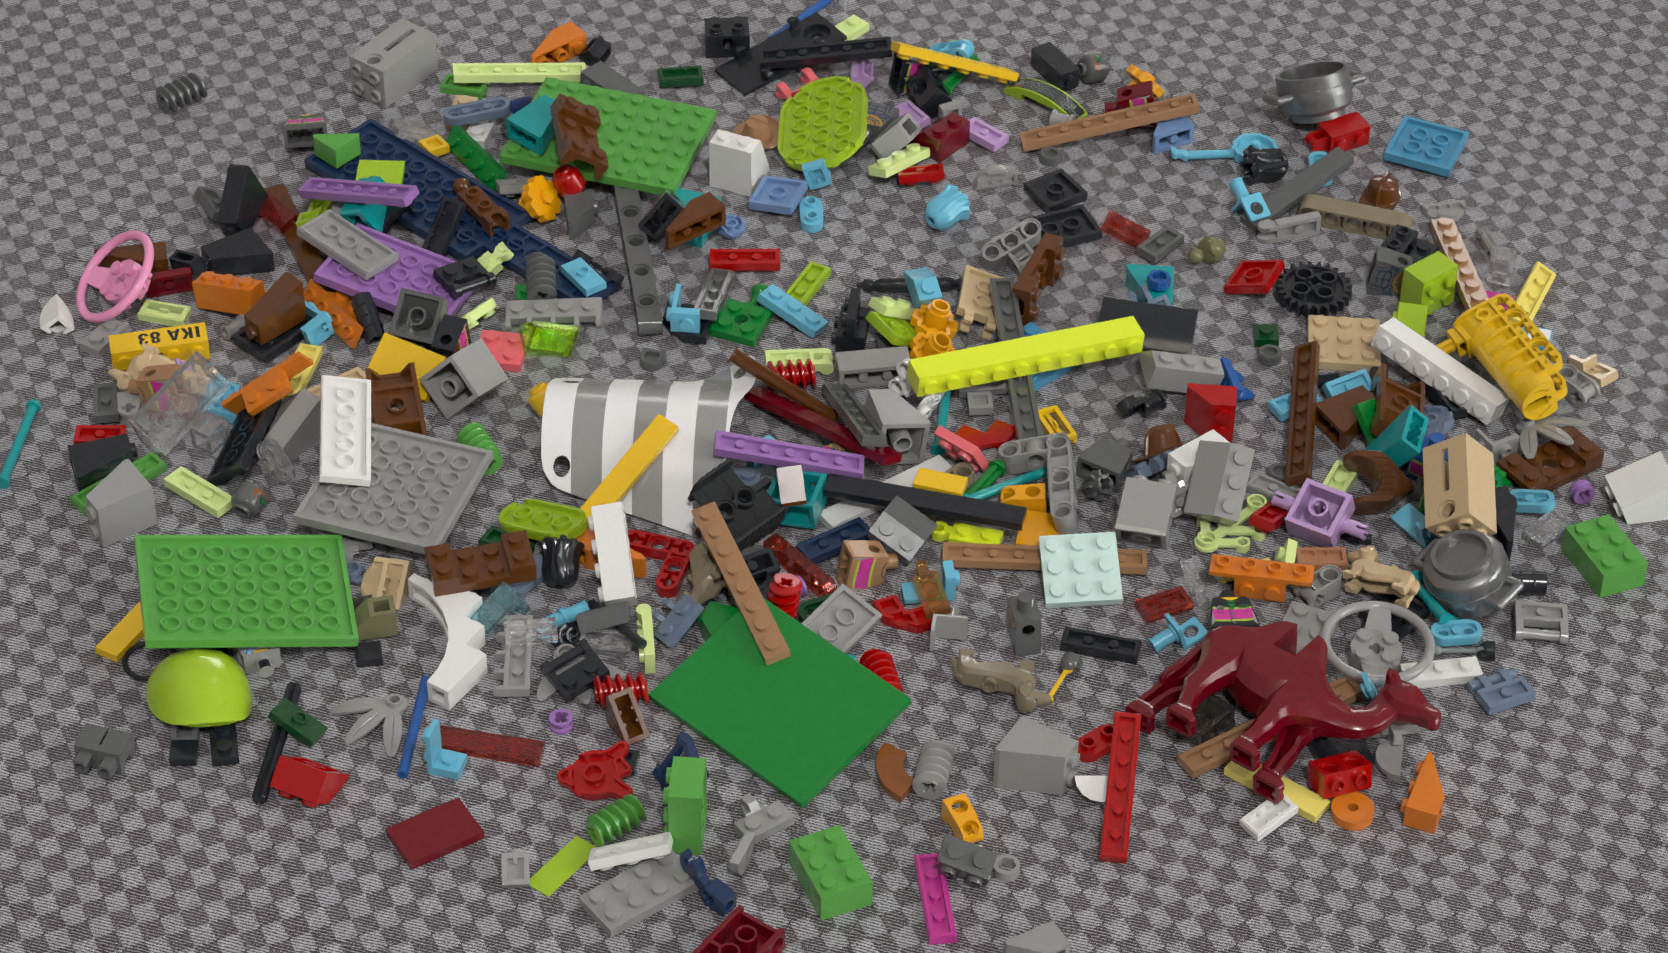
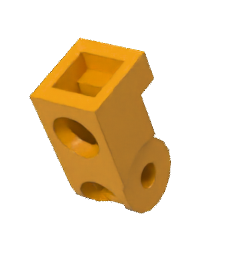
[1000,483,1047,513]
[941,793,984,843]

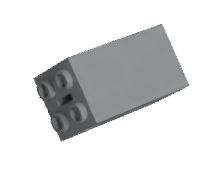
[349,18,438,108]

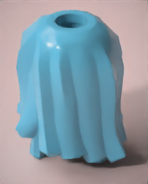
[924,184,971,231]

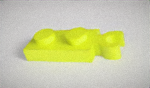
[932,521,1004,544]

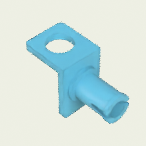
[1228,177,1271,222]
[1148,613,1208,653]

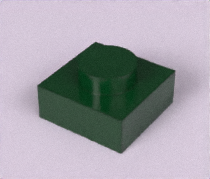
[1253,324,1279,347]

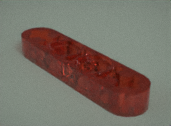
[763,534,837,597]

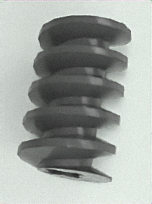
[156,73,207,114]
[525,252,557,300]

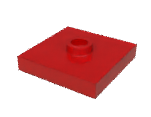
[1224,260,1285,294]

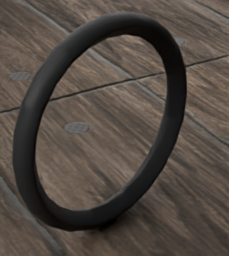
[122,641,177,681]

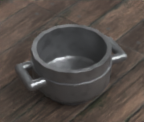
[1262,60,1366,124]
[1412,529,1524,619]

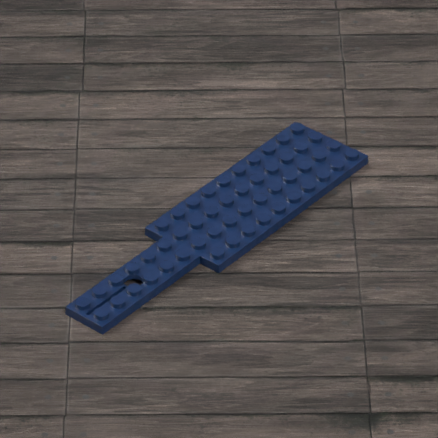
[304,118,617,300]

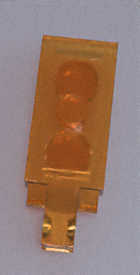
[912,559,951,620]

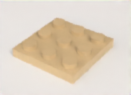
[1307,315,1381,372]

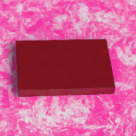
[385,797,485,870]

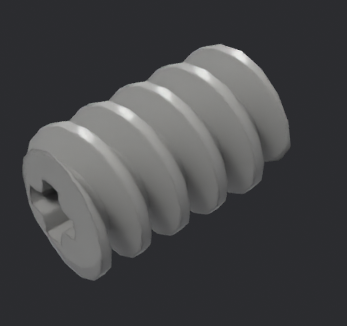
[912,740,955,800]

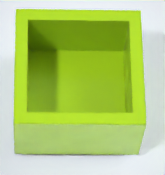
[1399,251,1458,315]

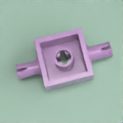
[1271,478,1370,547]

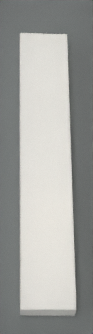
[819,455,952,530]

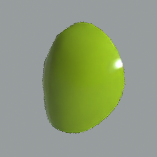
[146,648,253,727]

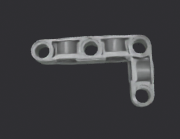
[998,433,1078,535]

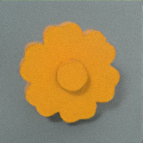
[1125,63,1165,100]
[519,175,561,223]
[910,299,959,338]
[909,330,956,359]

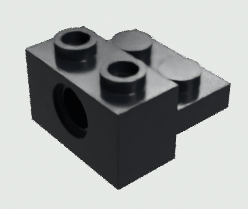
[704,16,750,58]
[1381,224,1439,264]
[831,288,870,352]
[722,547,781,600]

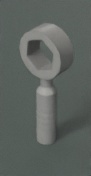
[992,854,1020,882]

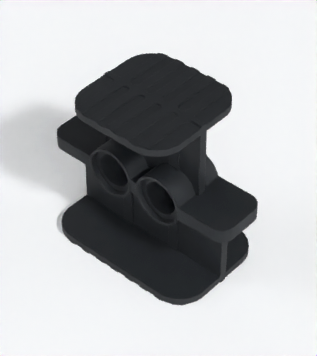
[688,459,789,552]

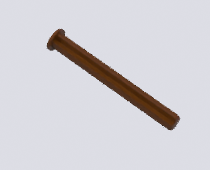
[727,346,838,421]

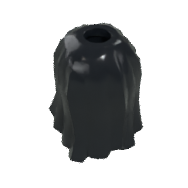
[1240,145,1288,187]
[539,534,585,588]

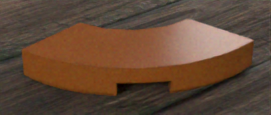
[876,742,913,803]

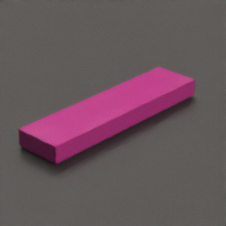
[914,853,957,945]

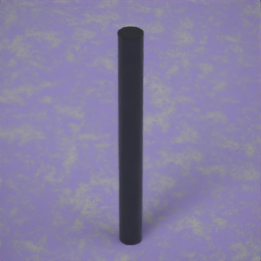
[587,599,647,649]

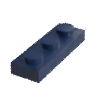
[796,517,871,567]

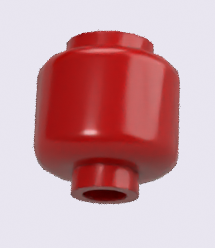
[552,164,586,198]

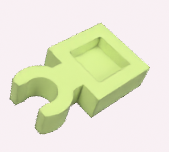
[478,242,514,275]

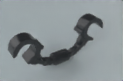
[573,249,625,284]

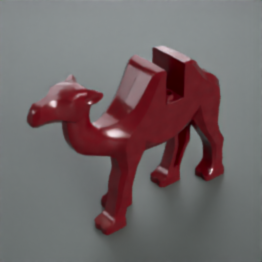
[1125,621,1441,804]

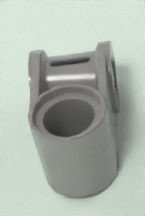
[1555,363,1600,407]
[117,391,145,433]
[1293,565,1342,608]

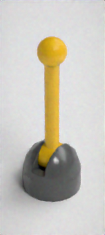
[1049,652,1083,702]

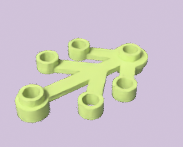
[1194,494,1267,553]

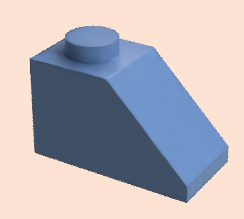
[1152,116,1194,154]

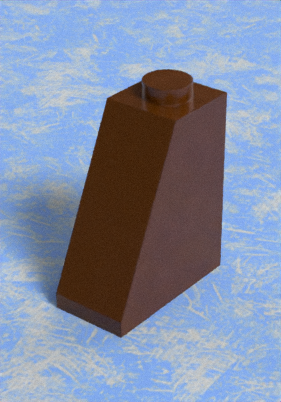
[244,272,306,346]
[1315,385,1376,451]

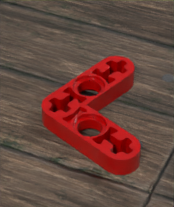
[628,530,694,598]

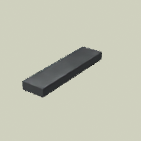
[694,268,734,321]

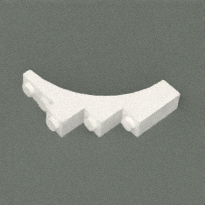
[408,574,488,711]

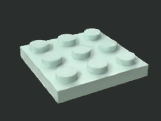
[1038,532,1123,609]

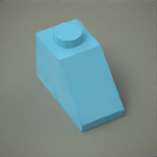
[903,267,943,309]

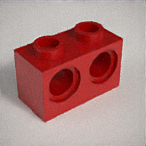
[1308,750,1372,799]

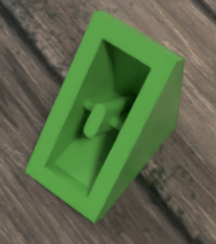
[313,133,361,168]

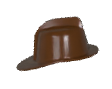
[1359,171,1402,210]
[1132,423,1183,462]

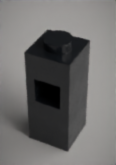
[1031,42,1079,92]

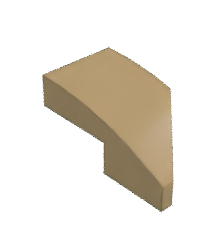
[1568,354,1618,388]

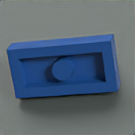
[1220,357,1256,402]

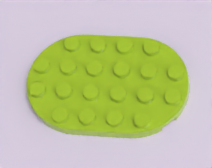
[777,76,868,171]

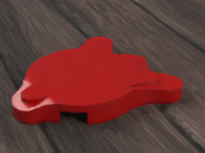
[557,741,634,801]

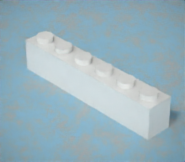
[1370,317,1510,425]

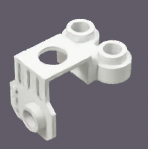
[888,358,945,418]

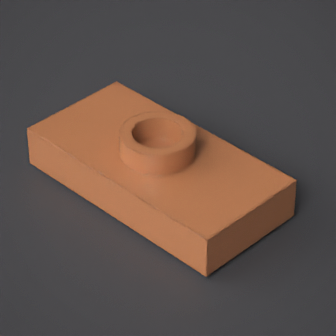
[1295,547,1349,571]

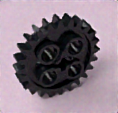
[1275,261,1352,318]

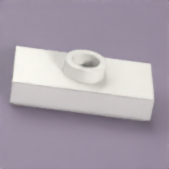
[1239,794,1298,842]

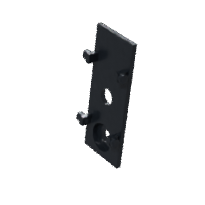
[715,12,847,97]

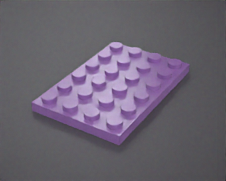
[313,223,474,316]

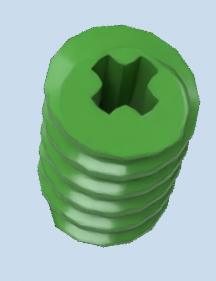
[457,422,504,475]
[586,794,647,847]

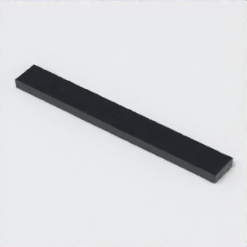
[824,473,1027,531]

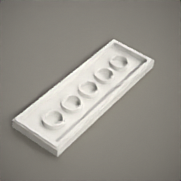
[319,375,371,487]

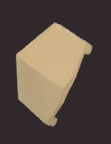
[360,557,411,611]

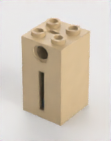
[1423,433,1497,538]

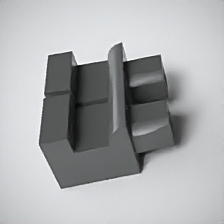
[73,723,136,780]

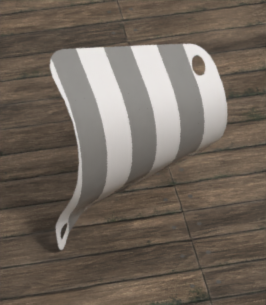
[541,355,755,540]

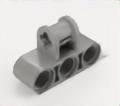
[981,218,1041,276]

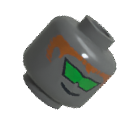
[1076,54,1110,83]
[231,481,268,519]

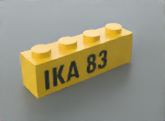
[108,322,211,371]

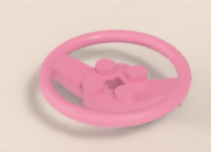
[76,230,154,323]

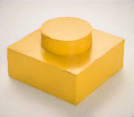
[418,134,450,157]

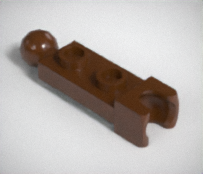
[452,177,510,236]

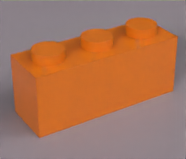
[192,271,265,315]

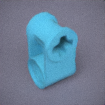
[930,39,975,71]

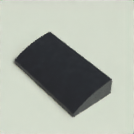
[1098,297,1198,355]

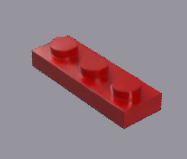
[710,249,780,271]

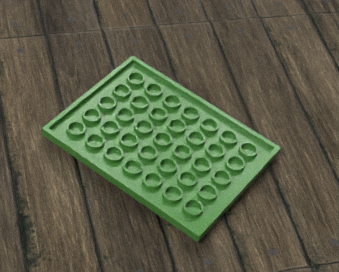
[499,77,717,195]
[134,535,359,648]

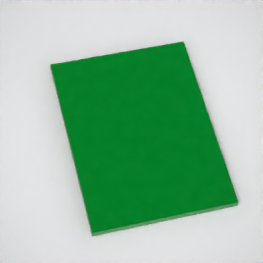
[649,598,912,809]

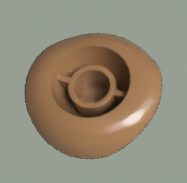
[732,115,779,150]

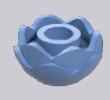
[717,214,746,239]

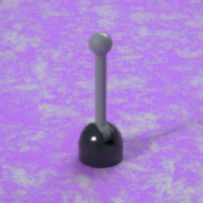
[1435,641,1495,662]

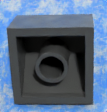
[389,288,448,347]
[867,495,938,566]

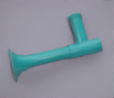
[1411,570,1461,624]

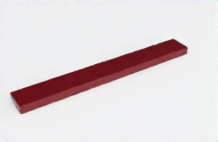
[743,387,902,466]

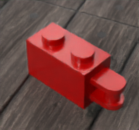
[1304,111,1371,153]

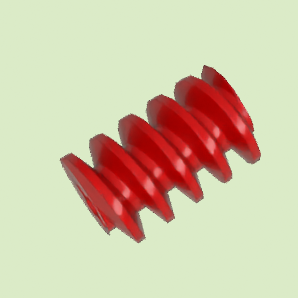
[766,358,816,391]
[767,573,802,620]
[860,649,903,693]
[593,672,649,709]

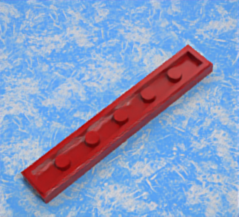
[1099,711,1142,864]

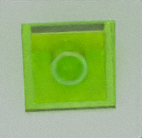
[519,321,580,357]

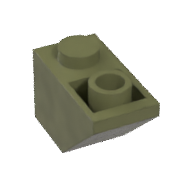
[354,595,398,641]

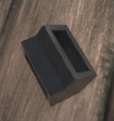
[579,36,611,66]
[168,249,207,275]

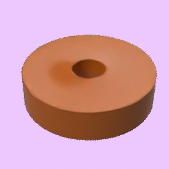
[1330,792,1375,831]

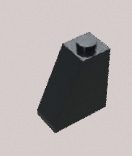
[217,164,268,237]
[200,228,275,275]
[68,433,137,491]

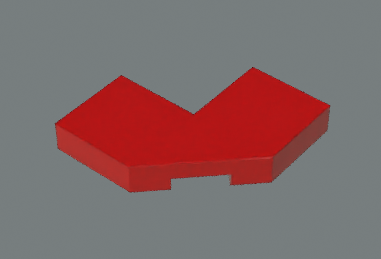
[955,419,1016,452]
[872,594,936,634]

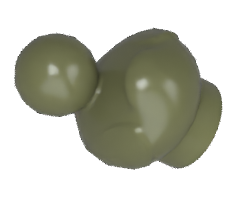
[1188,236,1226,264]

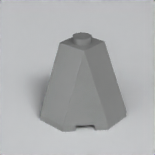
[265,388,320,466]

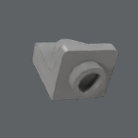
[501,849,530,888]

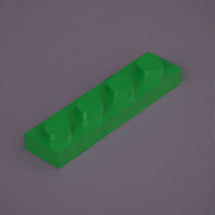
[446,125,508,192]

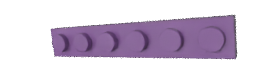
[297,177,419,207]
[713,430,864,479]

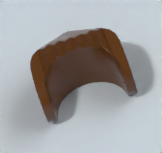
[1343,450,1414,515]

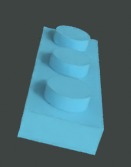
[757,284,829,339]

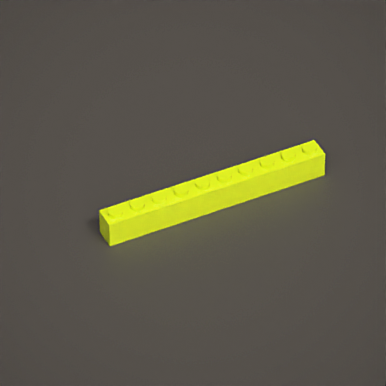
[907,316,1145,397]

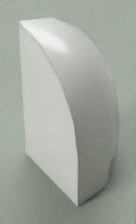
[39,294,75,334]
[1075,776,1108,802]

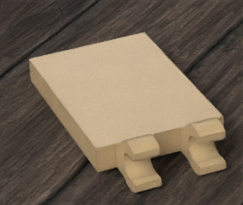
[956,265,1004,341]

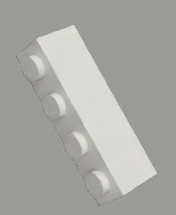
[588,501,638,607]

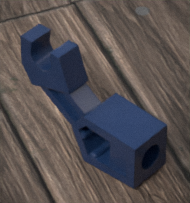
[680,848,737,917]

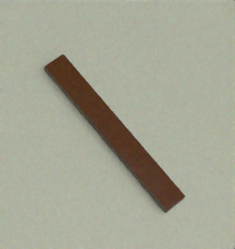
[264,184,338,292]
[1285,340,1320,487]

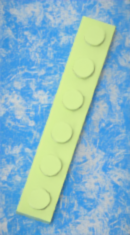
[452,62,586,84]

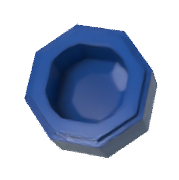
[1147,269,1171,292]

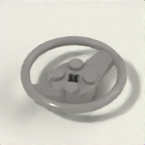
[1320,601,1435,687]

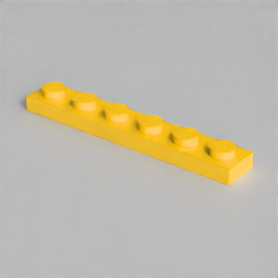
[890,40,1019,84]

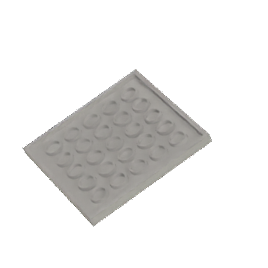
[293,423,493,554]

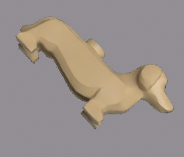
[108,342,214,394]
[1342,545,1420,609]

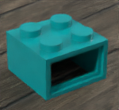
[768,467,829,529]

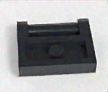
[433,256,497,299]
[539,638,610,703]

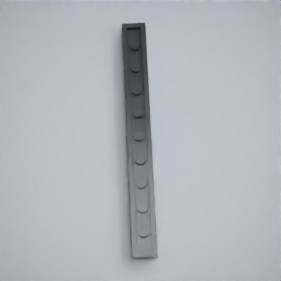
[990,278,1043,440]

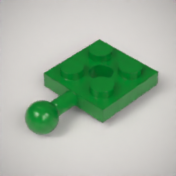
[710,283,773,348]

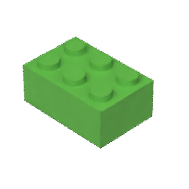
[1561,514,1649,598]
[663,756,707,855]
[789,825,873,921]

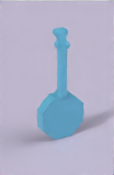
[1170,133,1278,164]

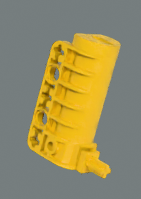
[1435,294,1568,420]

